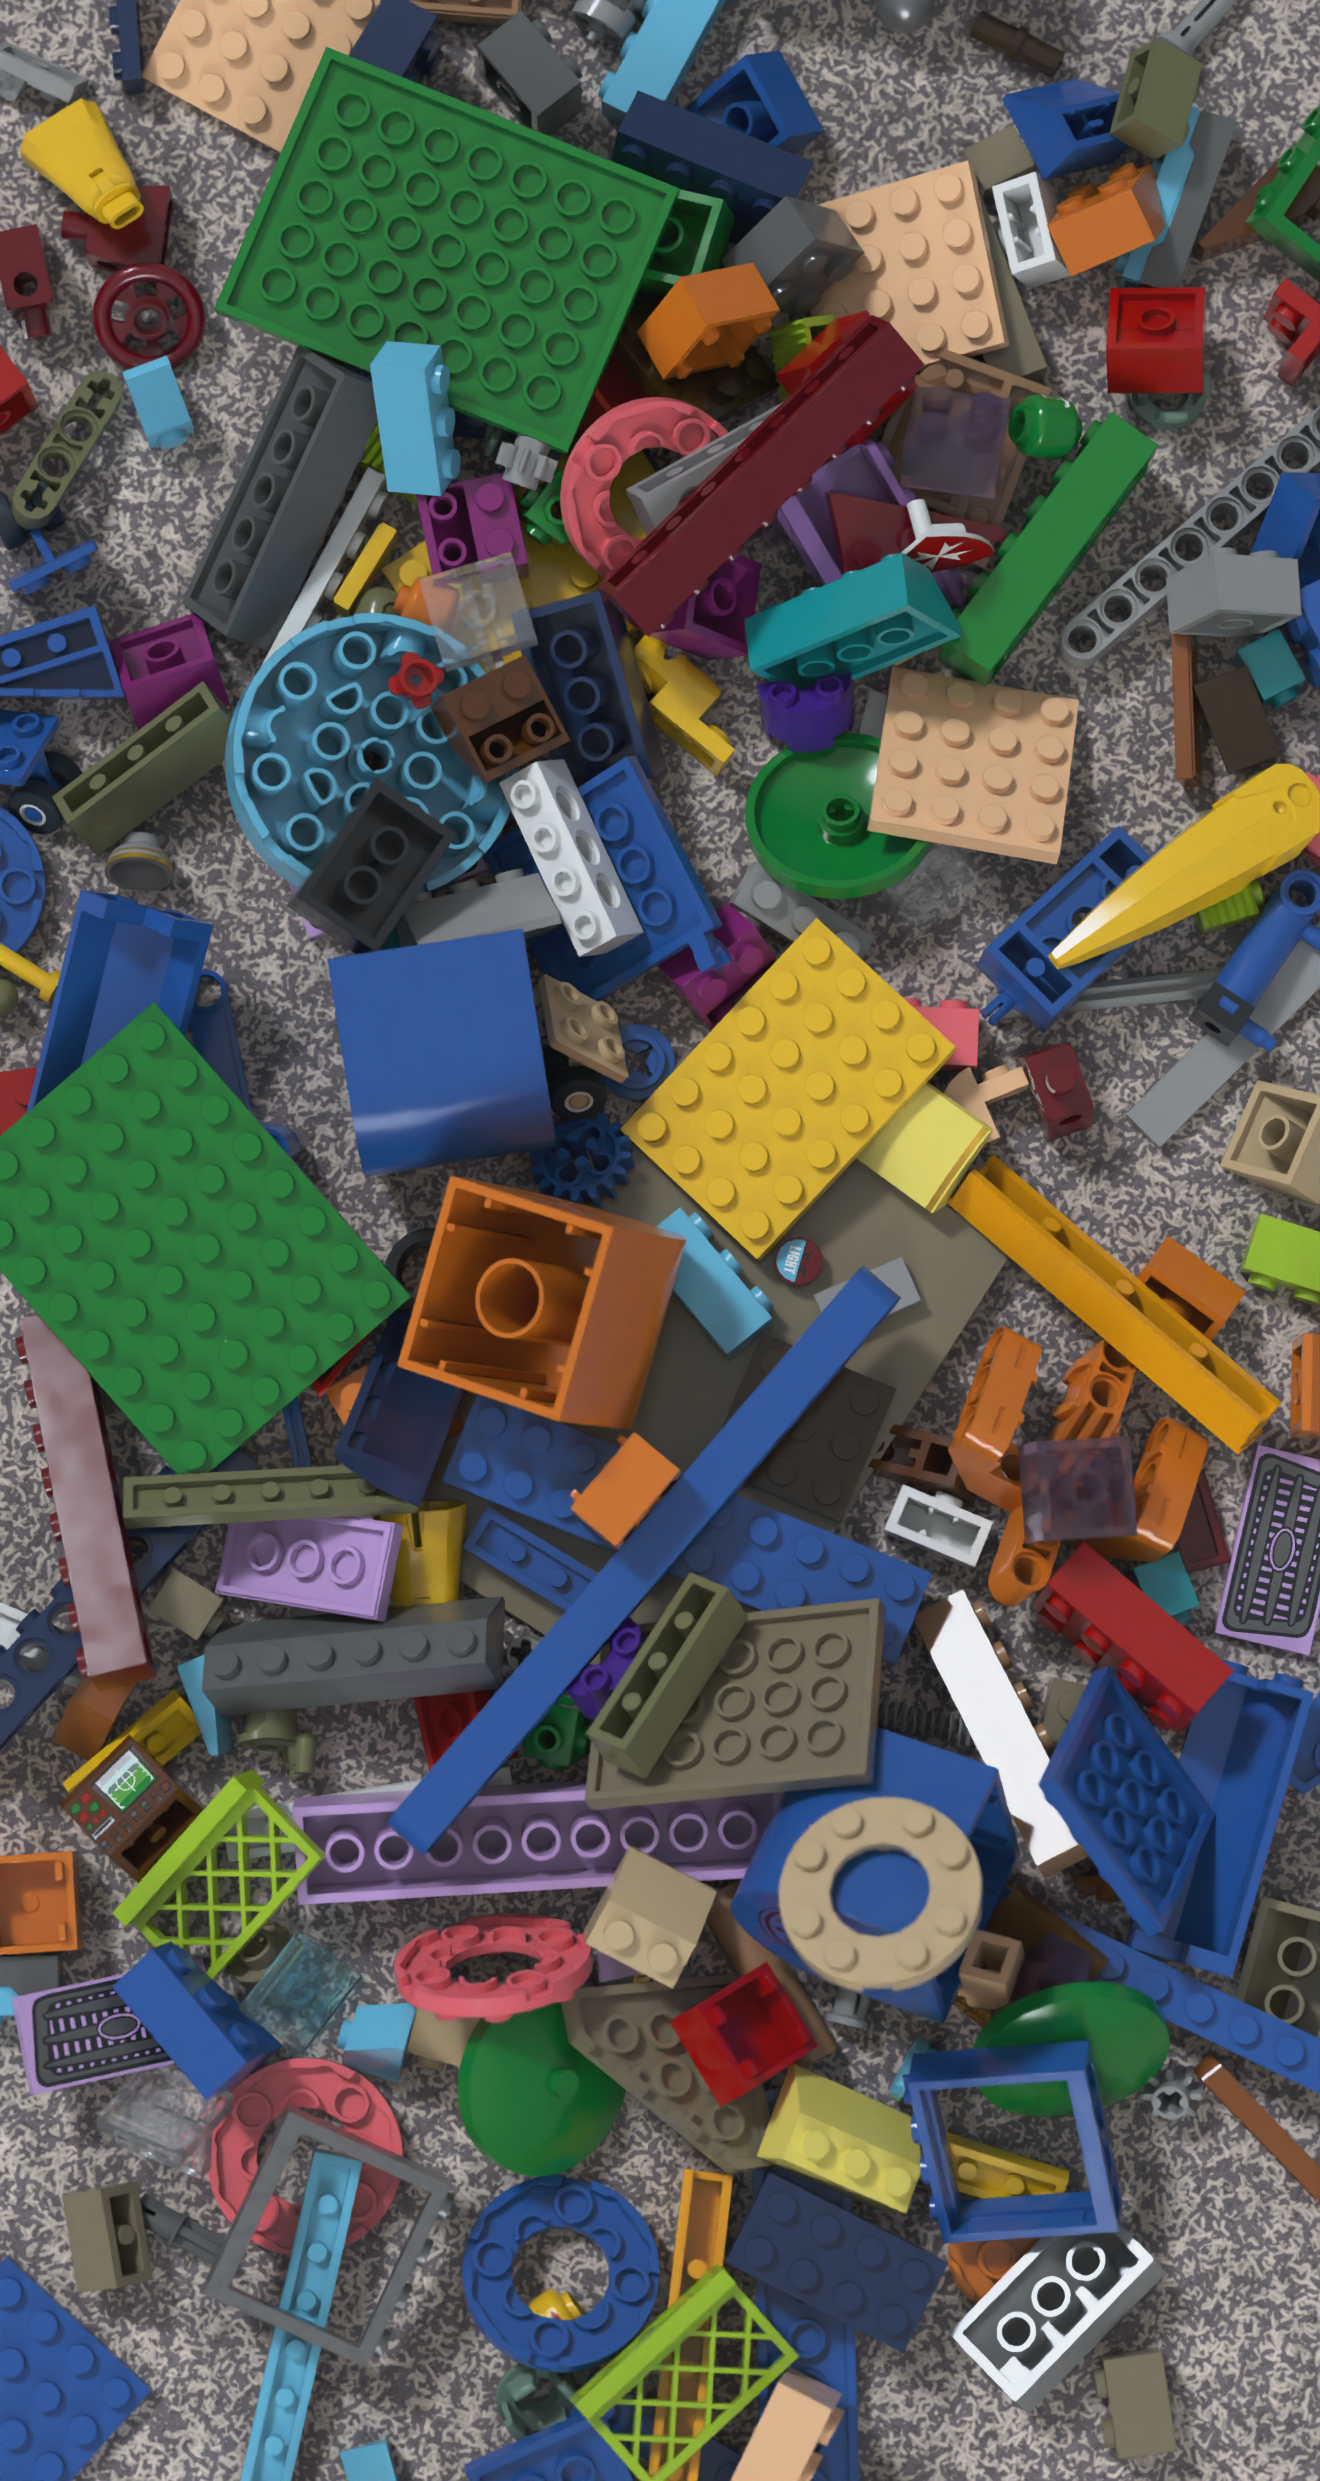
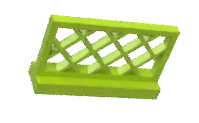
[113,1769,327,1981]
[569,2264,799,2481]

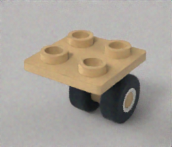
[538,974,628,1120]

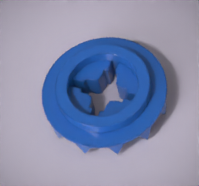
[600,1024,675,1100]

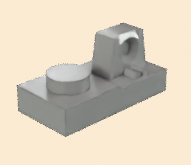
[0,41,89,105]

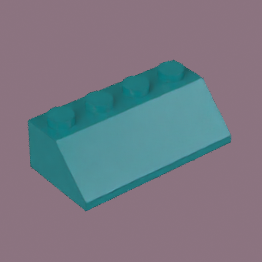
[744,553,962,689]

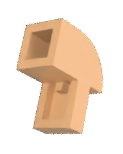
[944,1064,1029,1150]
[957,1929,1025,2009]

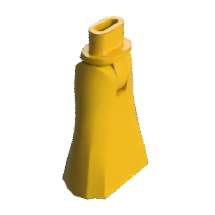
[20,98,144,229]
[371,1499,467,1607]

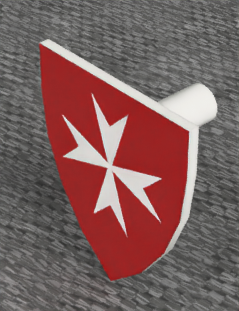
[901,499,995,573]

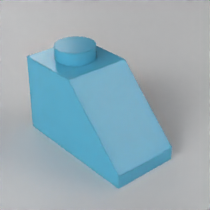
[122,355,195,450]
[336,2003,417,2082]

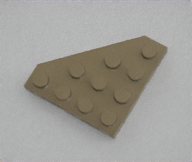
[561,1973,777,2174]

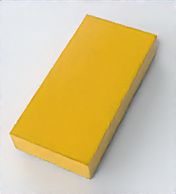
[333,522,399,617]

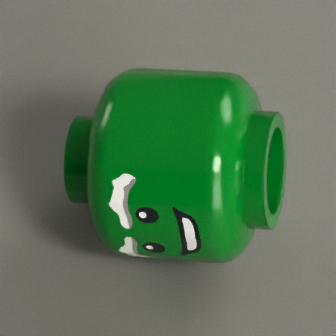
[1008,394,1083,460]

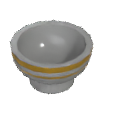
[104,832,173,891]

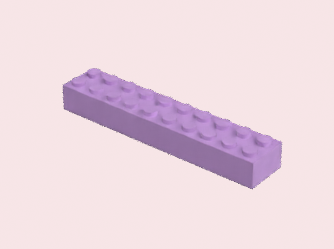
[293,1780,784,1905]

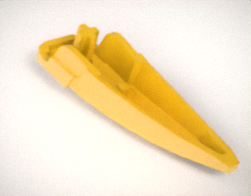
[1048,764,1320,970]

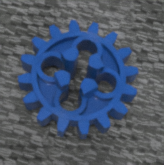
[529,1112,635,1208]

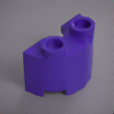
[757,673,856,752]
[565,1616,647,1720]

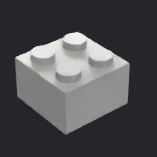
[1166,547,1302,639]

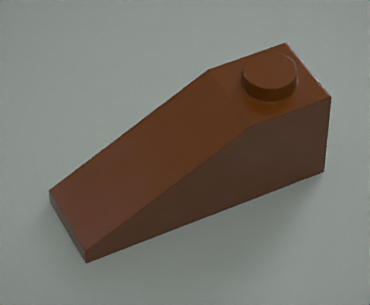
[1194,143,1320,262]
[868,1424,977,1505]

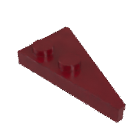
[824,490,1007,574]

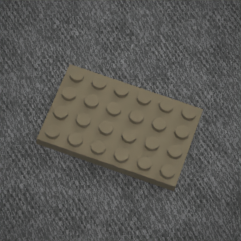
[585,1598,886,1810]

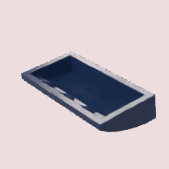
[333,1309,465,1507]

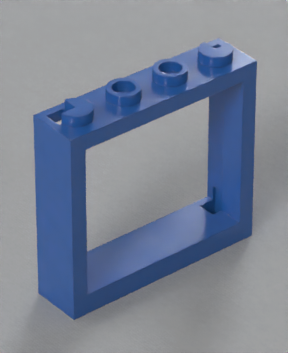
[902,2040,1123,2243]

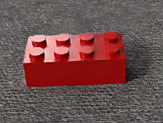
[1031,1542,1234,1735]

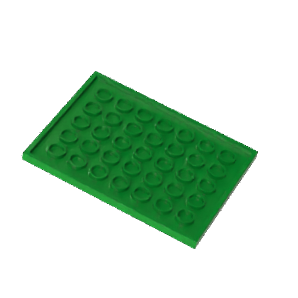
[214,47,680,456]
[0,1002,412,1474]

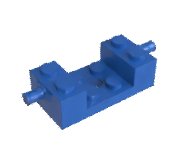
[976,826,1164,1033]

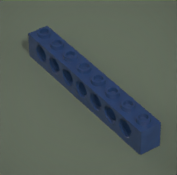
[0,1448,257,1751]

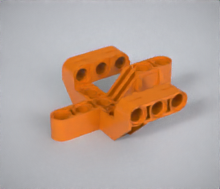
[948,1325,1209,1606]

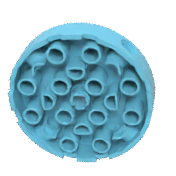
[225,613,519,894]

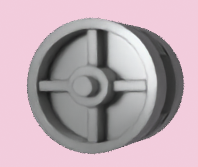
[570,0,647,46]

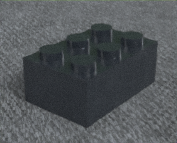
[286,778,457,954]

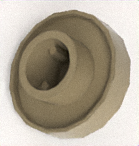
[228,1921,299,1991]

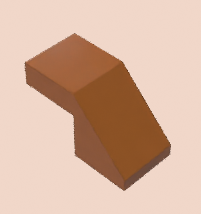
[53,1677,138,1761]

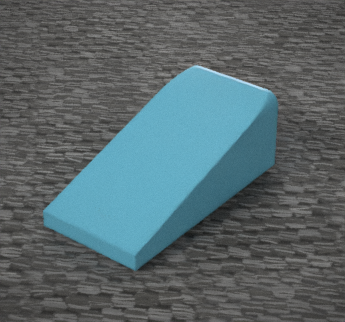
[177,1655,233,1757]

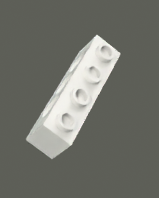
[499,759,644,957]

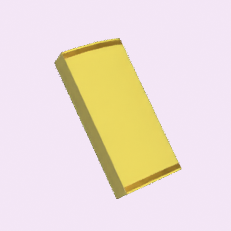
[857,1082,994,1214]

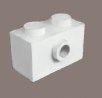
[992,171,1070,289]
[882,1485,993,1570]

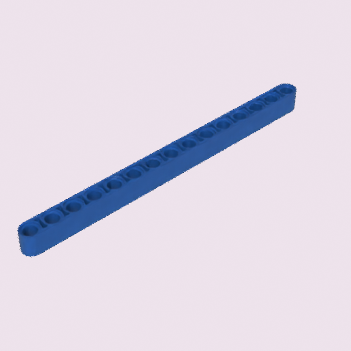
[386,1266,901,1856]

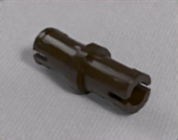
[970,10,1066,79]

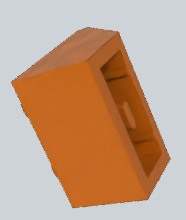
[1047,163,1165,276]

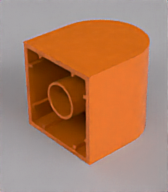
[397,1175,687,1429]

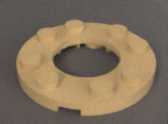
[779,1797,983,1992]

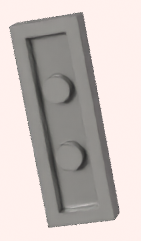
[728,862,875,959]

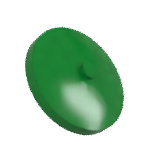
[745,733,932,899]
[973,1982,1170,2118]
[458,1985,626,2177]

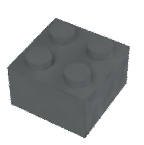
[477,11,583,136]
[721,196,865,316]

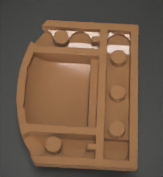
[882,349,1053,569]

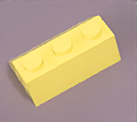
[757,2064,921,2214]

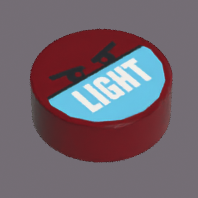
[774,1237,822,1287]

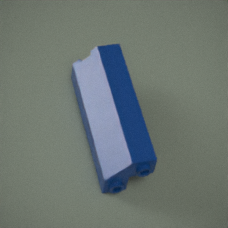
[26,889,213,1113]
[1125,1659,1314,1978]

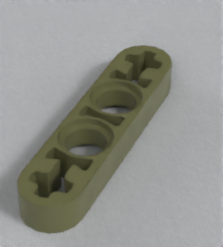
[11,371,122,529]

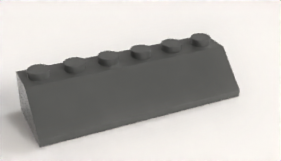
[182,347,378,651]
[202,1596,505,1716]

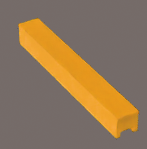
[947,1154,1282,1455]
[647,2169,733,2481]

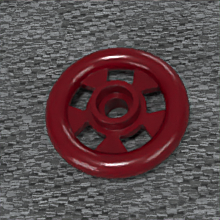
[93,262,206,370]

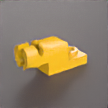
[633,635,735,777]

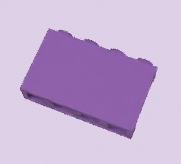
[777,438,966,607]

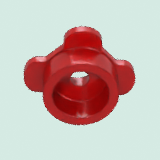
[388,652,444,709]

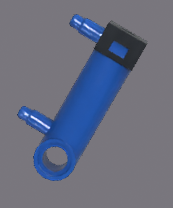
[1188,869,1320,1052]

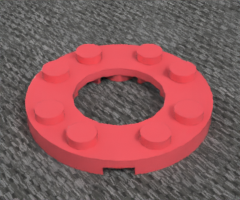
[560,397,728,577]
[394,1913,593,2023]
[207,2057,404,2255]

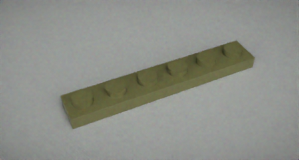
[123,1465,419,1529]

